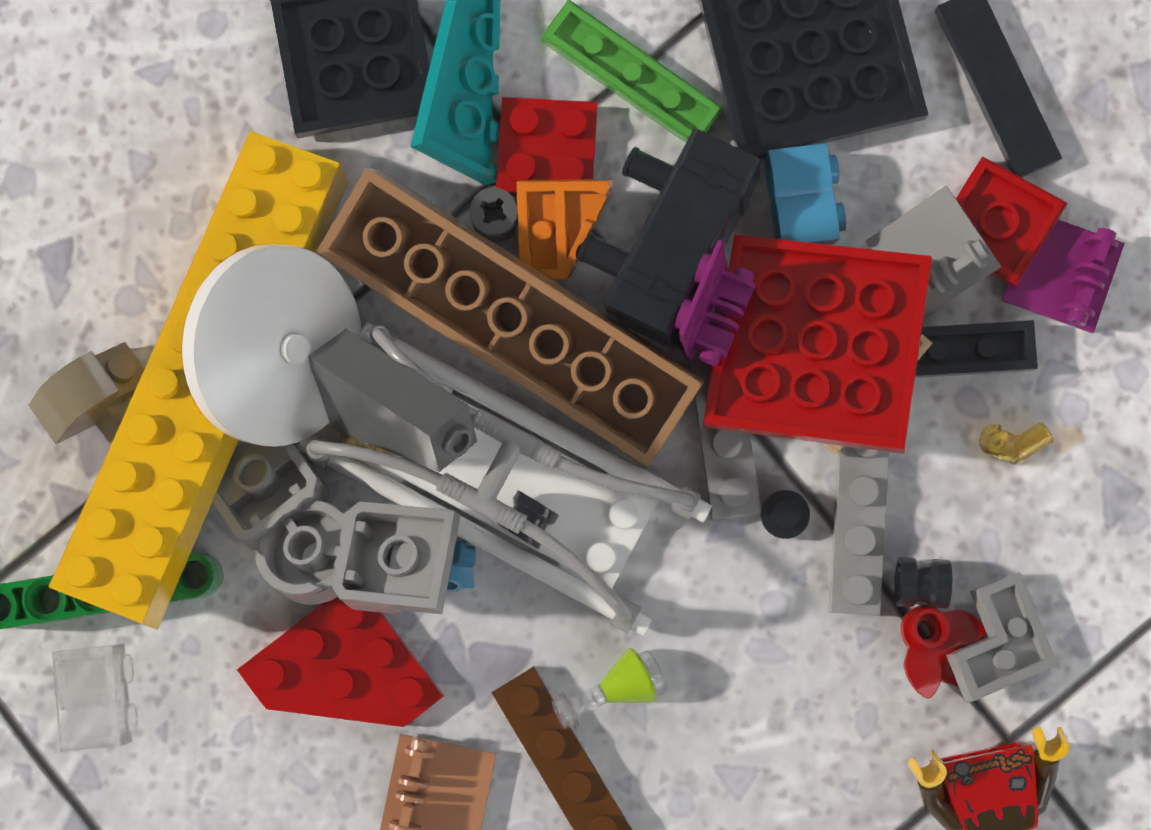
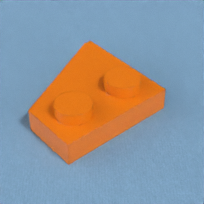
[516,179,613,279]

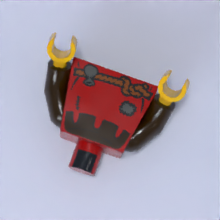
[908,727,1069,830]

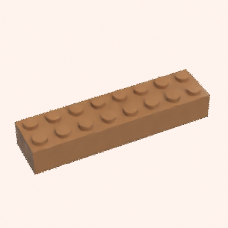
[316,168,706,467]

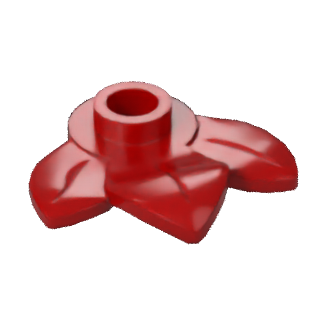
[900,605,986,699]

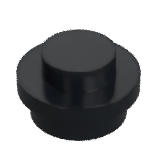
[760,490,810,539]

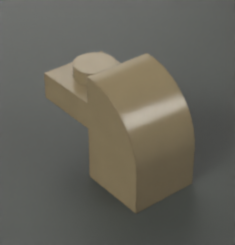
[28,342,144,444]

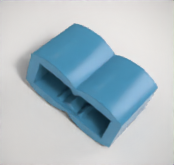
[764,143,846,245]

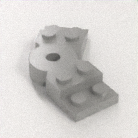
[212,440,461,615]

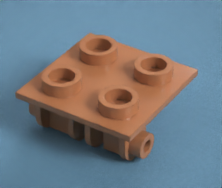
[380,734,497,830]

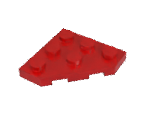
[237,597,445,727]

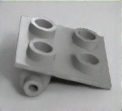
[866,185,1002,317]

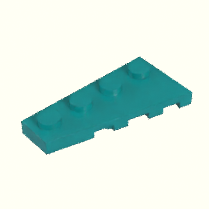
[410,0,501,185]

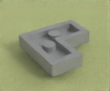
[946,572,1058,702]

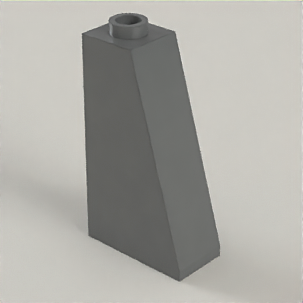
[308,329,477,472]

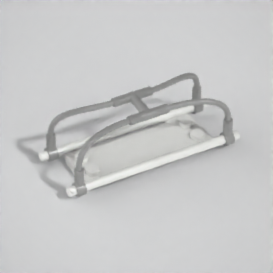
[298,322,712,636]

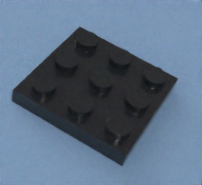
[270,0,430,139]

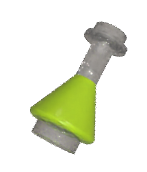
[552,648,665,729]

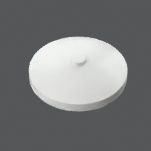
[182,244,362,447]

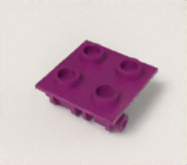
[1001,220,1125,334]
[675,240,756,366]

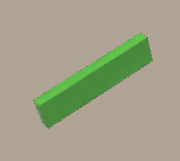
[541,0,724,143]

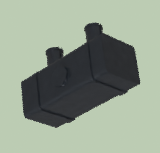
[577,128,760,349]

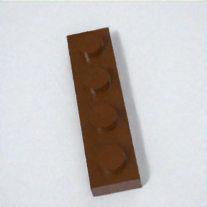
[491,666,633,830]

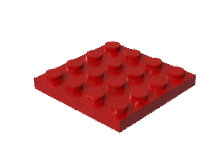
[703,234,932,454]

